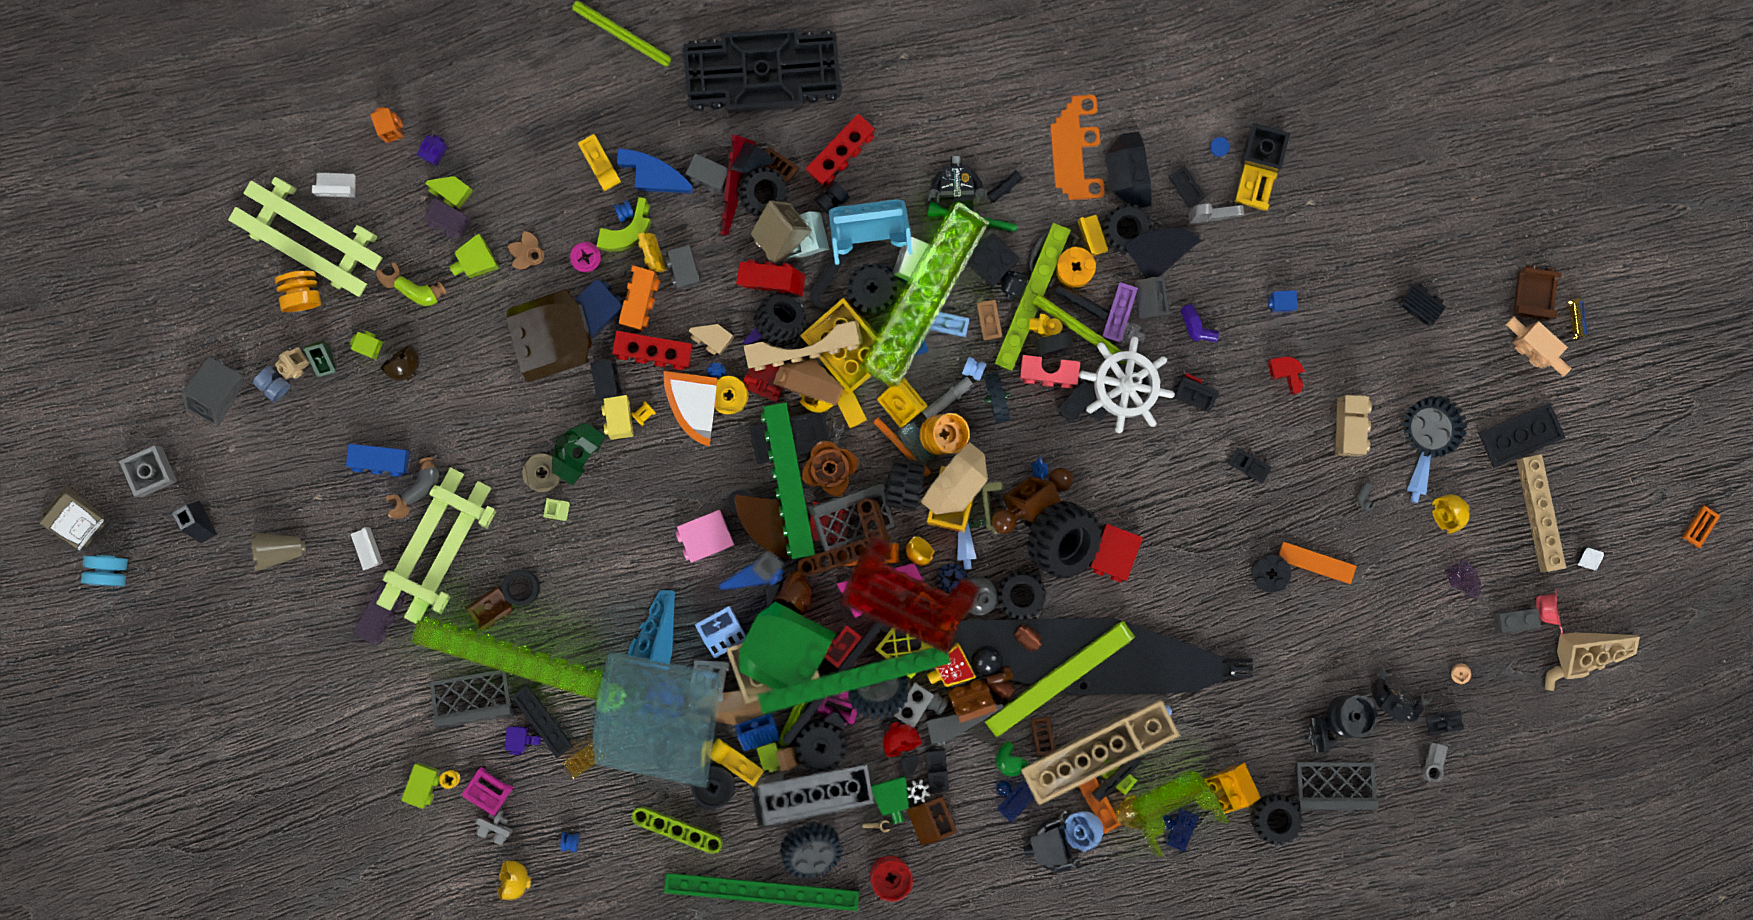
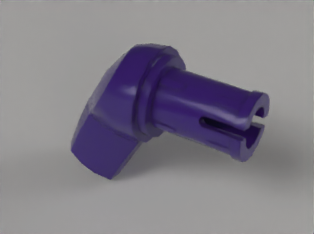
[1181,304,1219,343]

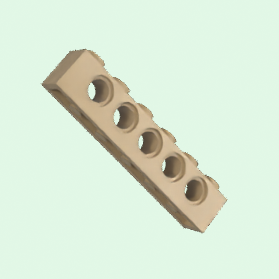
[1516,454,1566,572]

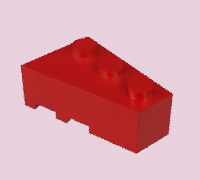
[736,259,806,297]

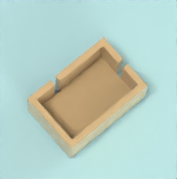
[1335,395,1372,457]

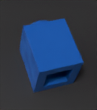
[1267,290,1298,313]

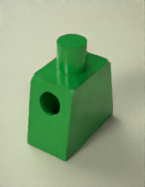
[871,775,909,824]

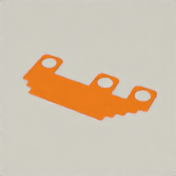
[1050,95,1105,200]

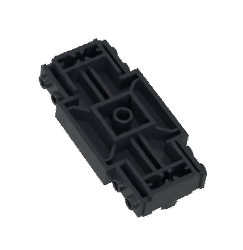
[682,28,842,113]

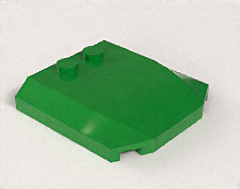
[739,602,836,689]

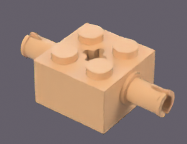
[1505,316,1571,377]

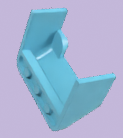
[829,199,913,265]

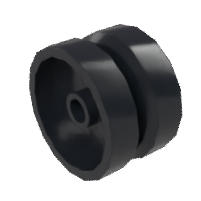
[1326,695,1378,738]
[691,764,736,809]

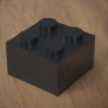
[1240,123,1290,173]
[965,232,1020,289]

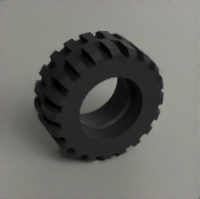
[1027,501,1102,579]

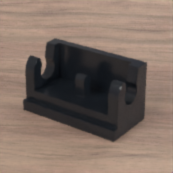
[590,359,623,401]
[1173,377,1219,412]

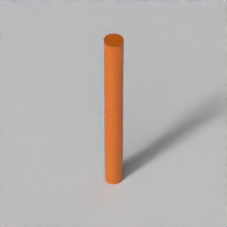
[873,417,931,477]

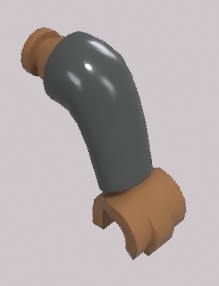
[386,457,440,519]

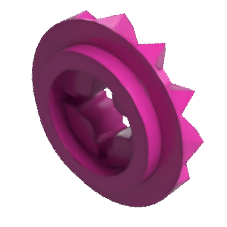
[570,242,601,273]

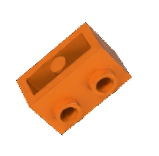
[370,107,404,143]

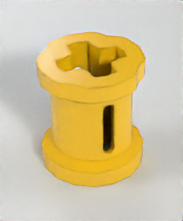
[631,401,656,426]
[439,770,460,789]

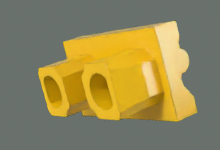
[1029,314,1063,337]

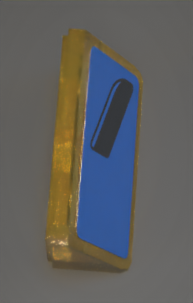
[1569,298,1588,339]

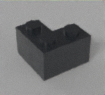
[1057,381,1108,424]

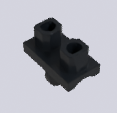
[1425,710,1464,736]
[1304,717,1337,753]

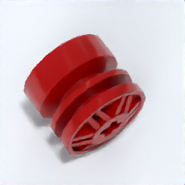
[869,855,913,902]

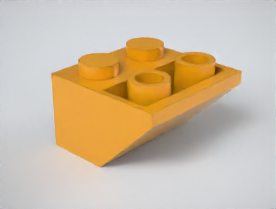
[1203,762,1261,815]

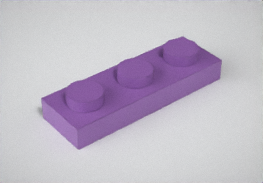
[1102,283,1138,343]

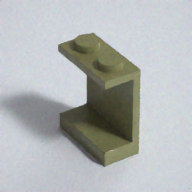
[982,482,1005,534]

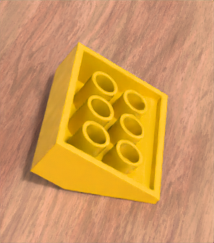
[800,298,896,394]

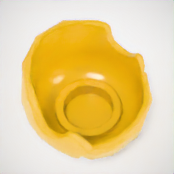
[906,536,934,566]

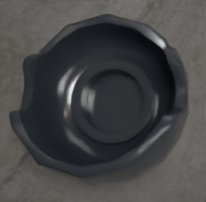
[972,646,1003,676]

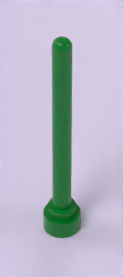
[927,201,1018,231]

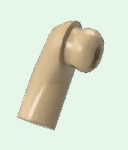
[1544,666,1564,691]

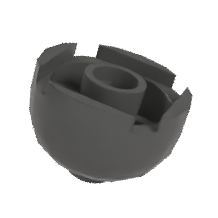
[959,576,998,615]

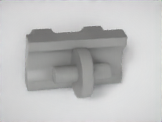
[476,810,513,845]

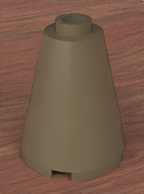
[251,532,306,571]

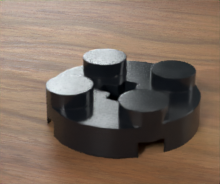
[1252,553,1291,593]

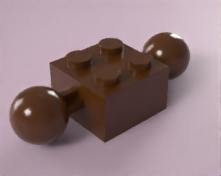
[991,468,1073,534]

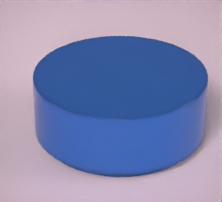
[1210,137,1230,157]

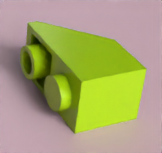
[425,176,473,209]

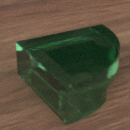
[969,517,987,529]

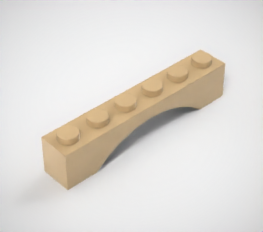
[744,321,863,371]

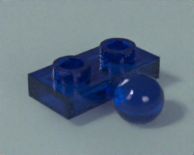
[996,781,1035,823]
[1157,808,1200,852]

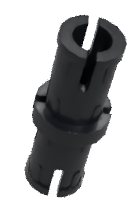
[987,170,1023,203]

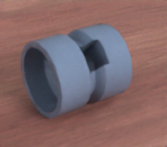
[253,366,290,402]

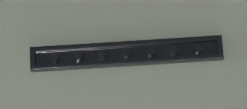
[783,618,885,745]

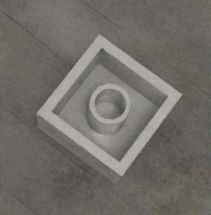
[119,445,177,497]

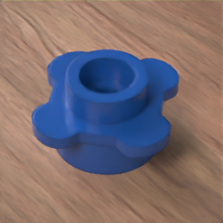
[707,363,726,379]

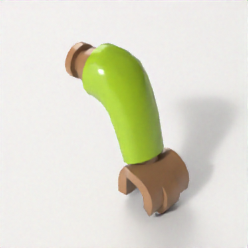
[376,262,446,306]

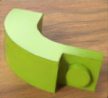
[596,197,651,252]

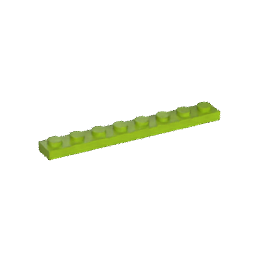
[994,223,1071,371]

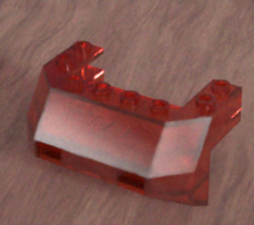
[839,537,980,654]

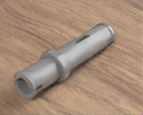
[922,377,974,418]

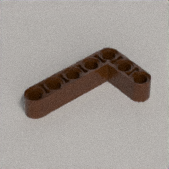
[797,498,890,576]

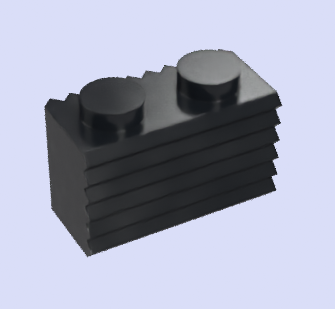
[1398,284,1446,327]

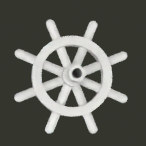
[1079,336,1175,433]

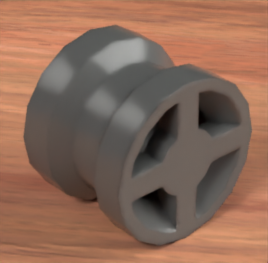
[926,692,949,716]

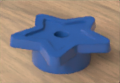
[1031,457,1048,479]

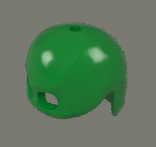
[995,741,1028,777]

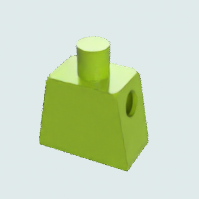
[449,234,499,278]

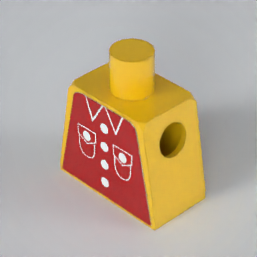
[927,642,976,687]

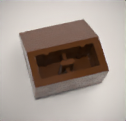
[906,794,957,845]

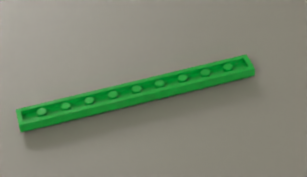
[757,644,950,714]
[664,873,859,911]

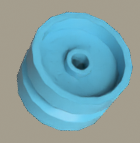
[81,555,128,586]

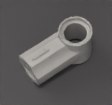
[1422,743,1448,782]

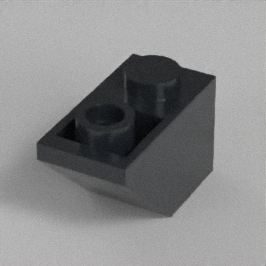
[172,501,217,543]

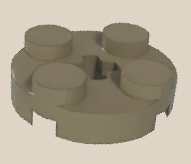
[522,454,561,492]

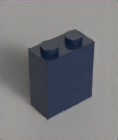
[575,279,624,339]

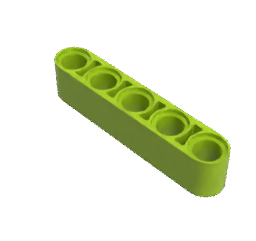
[632,806,723,854]

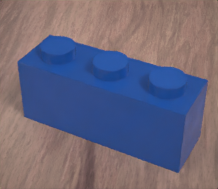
[346,444,410,477]

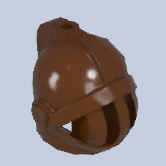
[774,571,812,615]

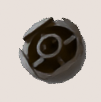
[380,345,420,381]

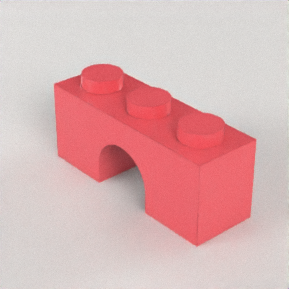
[1019,355,1080,389]

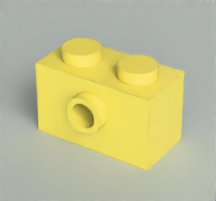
[601,395,634,440]

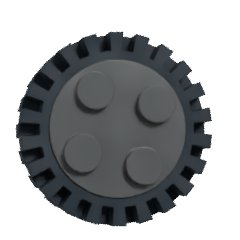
[1403,395,1467,458]
[848,661,908,719]
[780,822,842,879]

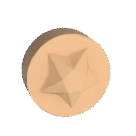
[1451,663,1471,684]

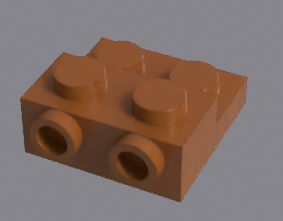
[948,679,997,723]

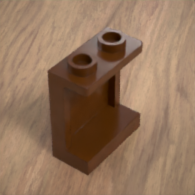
[1513,265,1562,321]

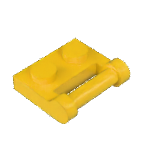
[1235,164,1277,211]

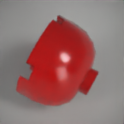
[882,722,922,757]

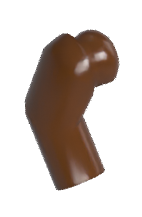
[986,667,1013,686]

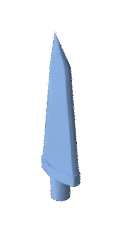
[1407,452,1431,503]
[957,523,977,570]

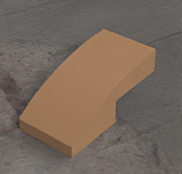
[776,744,801,771]

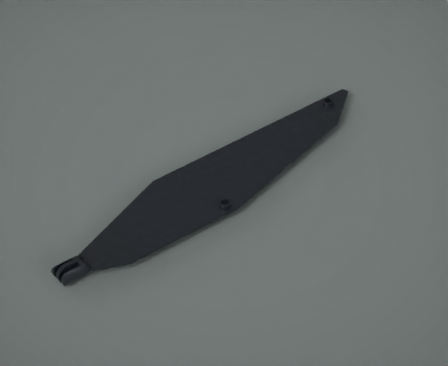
[881,618,1253,695]

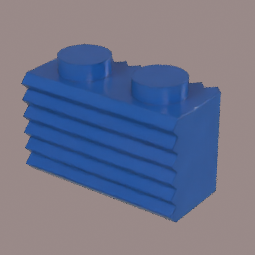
[735,713,780,752]

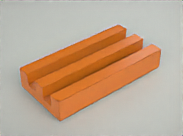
[1682,505,1720,548]

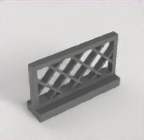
[808,483,895,552]
[430,669,514,729]
[1296,762,1379,810]

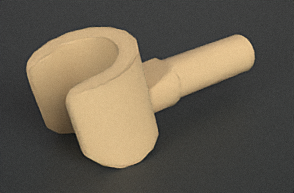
[863,819,890,832]

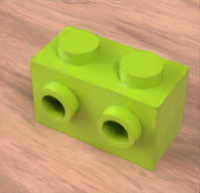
[401,762,440,809]

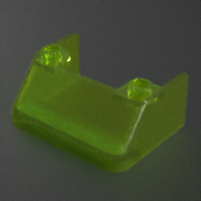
[1131,771,1229,858]

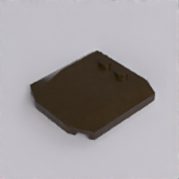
[506,289,592,382]

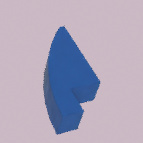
[617,148,694,194]

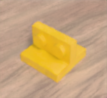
[877,377,928,428]

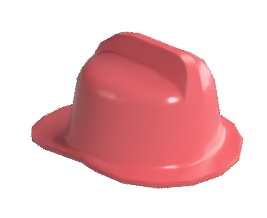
[1536,589,1563,635]

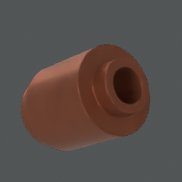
[1013,624,1043,652]

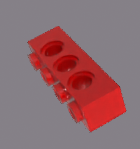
[806,114,875,187]
[612,331,693,371]

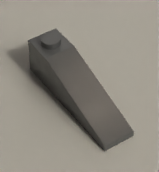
[927,703,1003,746]

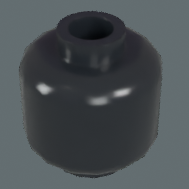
[1001,270,1028,300]

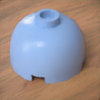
[1065,811,1104,852]

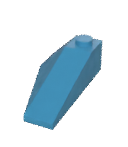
[625,590,675,671]

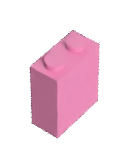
[675,510,735,563]

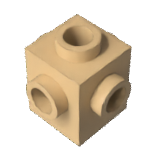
[275,347,309,380]

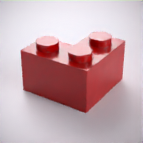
[824,625,862,668]

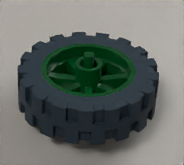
[984,371,1011,424]

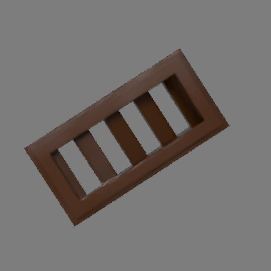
[764,147,799,185]
[1030,716,1056,759]

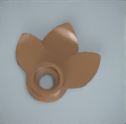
[508,232,544,270]

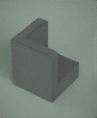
[752,551,783,582]

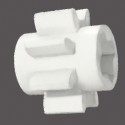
[907,779,930,804]

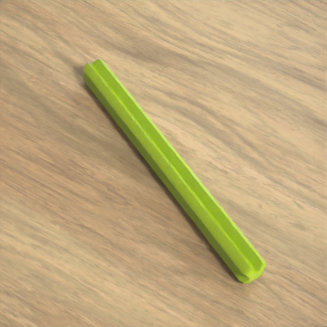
[572,0,672,67]
[1032,294,1127,365]

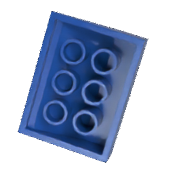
[719,558,785,589]

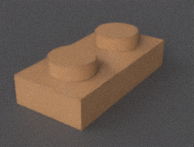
[976,300,1002,341]

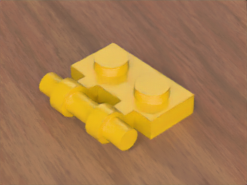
[637,232,667,272]

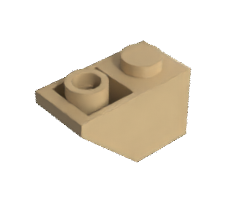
[689,324,734,356]

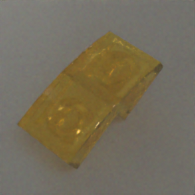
[563,739,608,779]

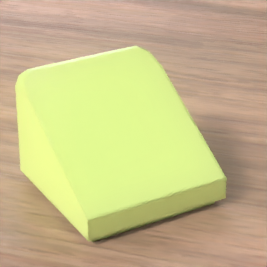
[543,498,570,521]

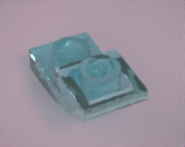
[898,422,936,464]

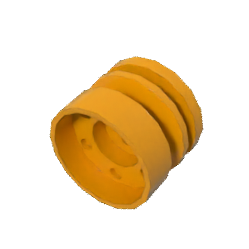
[274,271,322,312]
[920,413,970,455]

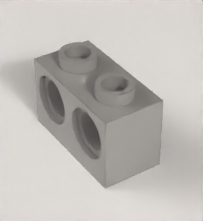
[894,682,934,728]

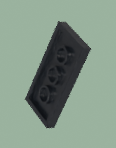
[1478,403,1566,468]
[749,412,831,465]

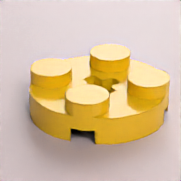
[714,376,749,414]

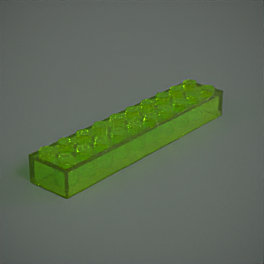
[859,202,989,388]
[411,617,609,700]

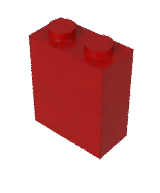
[1089,524,1143,583]

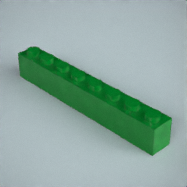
[761,403,815,559]

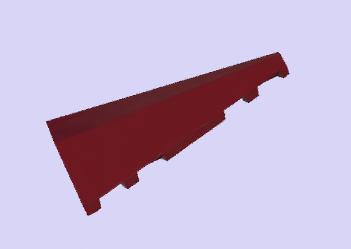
[720,134,756,236]

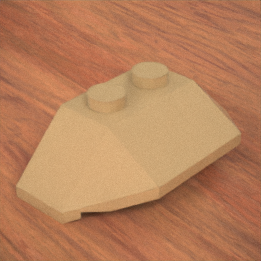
[921,442,988,514]

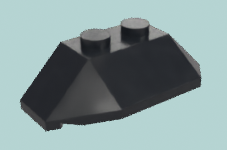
[1105,131,1152,208]

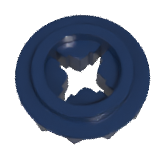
[937,564,968,594]

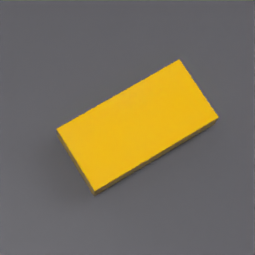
[837,389,867,429]

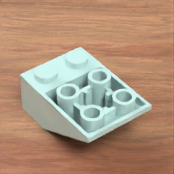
[769,211,829,263]

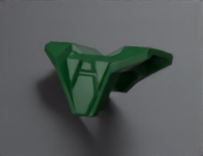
[552,422,606,485]

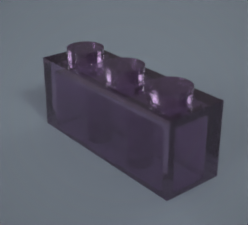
[353,582,405,644]

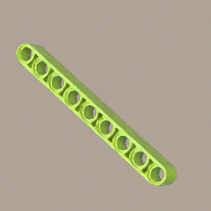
[984,621,1135,737]

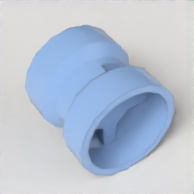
[962,357,987,381]

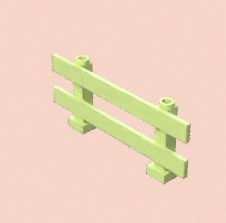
[228,177,383,297]
[376,467,496,624]

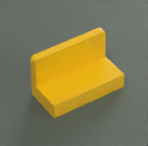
[1078,215,1108,256]

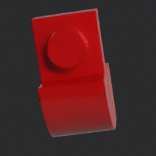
[1267,357,1305,395]

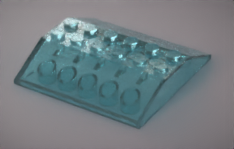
[593,652,722,788]

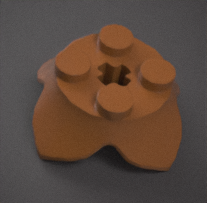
[802,441,858,497]

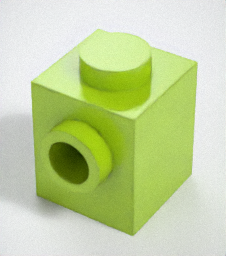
[350,331,383,360]
[757,741,782,773]

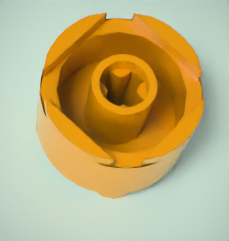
[1056,247,1096,288]

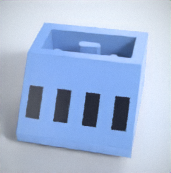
[695,606,746,658]

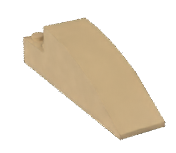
[1021,698,1180,805]

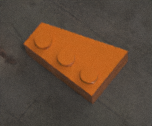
[619,265,660,332]

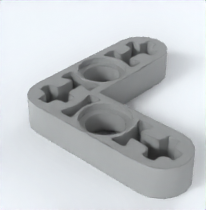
[1189,204,1245,223]

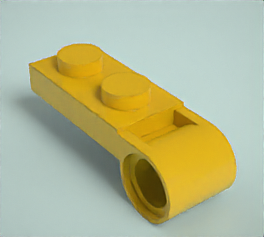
[578,134,621,191]
[706,738,764,786]

